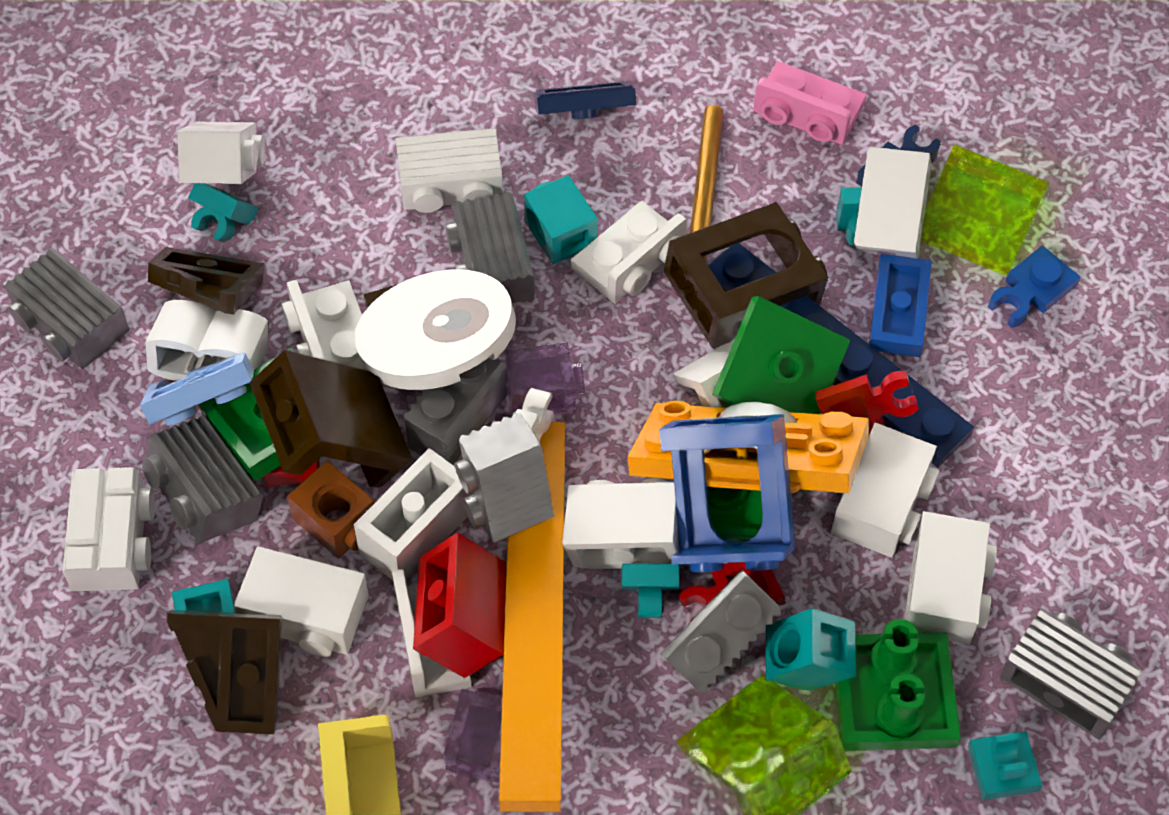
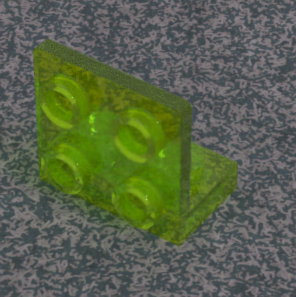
[921,144,1050,275]
[677,676,852,815]

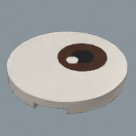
[355,270,516,390]

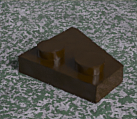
[167,610,282,735]

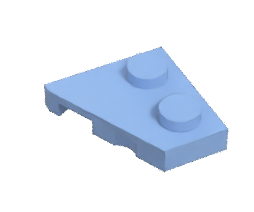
[140,352,254,426]

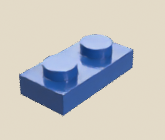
[869,253,932,358]

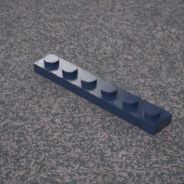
[708,243,974,468]

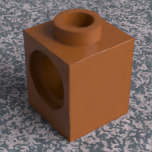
[287,460,374,559]

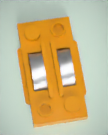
[628,401,869,493]

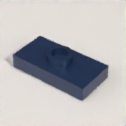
[533,81,637,119]

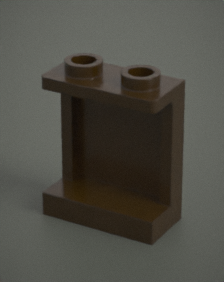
[249,350,413,488]

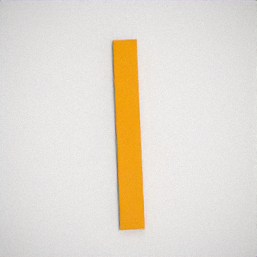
[499,422,565,812]

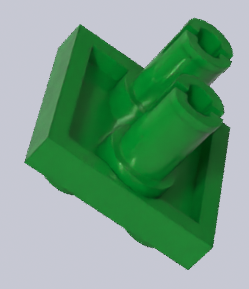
[835,619,961,751]

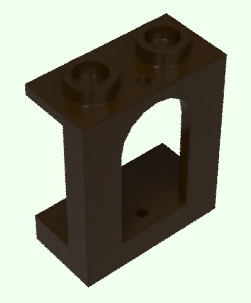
[663,202,828,349]

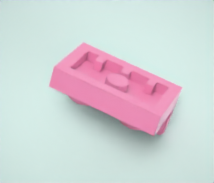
[753,61,867,145]

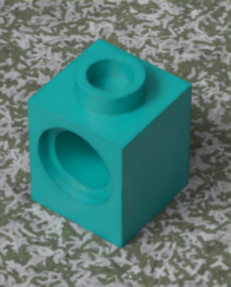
[524,175,598,265]
[766,608,856,690]

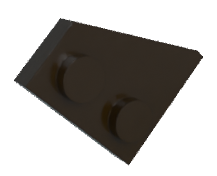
[148,247,264,315]

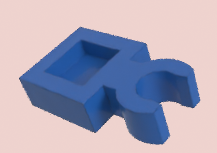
[988,245,1081,328]

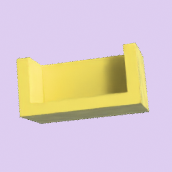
[318,715,401,815]

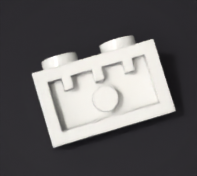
[571,200,687,304]
[281,279,369,371]

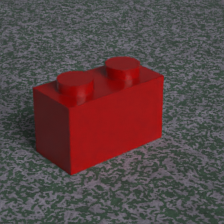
[413,532,507,678]

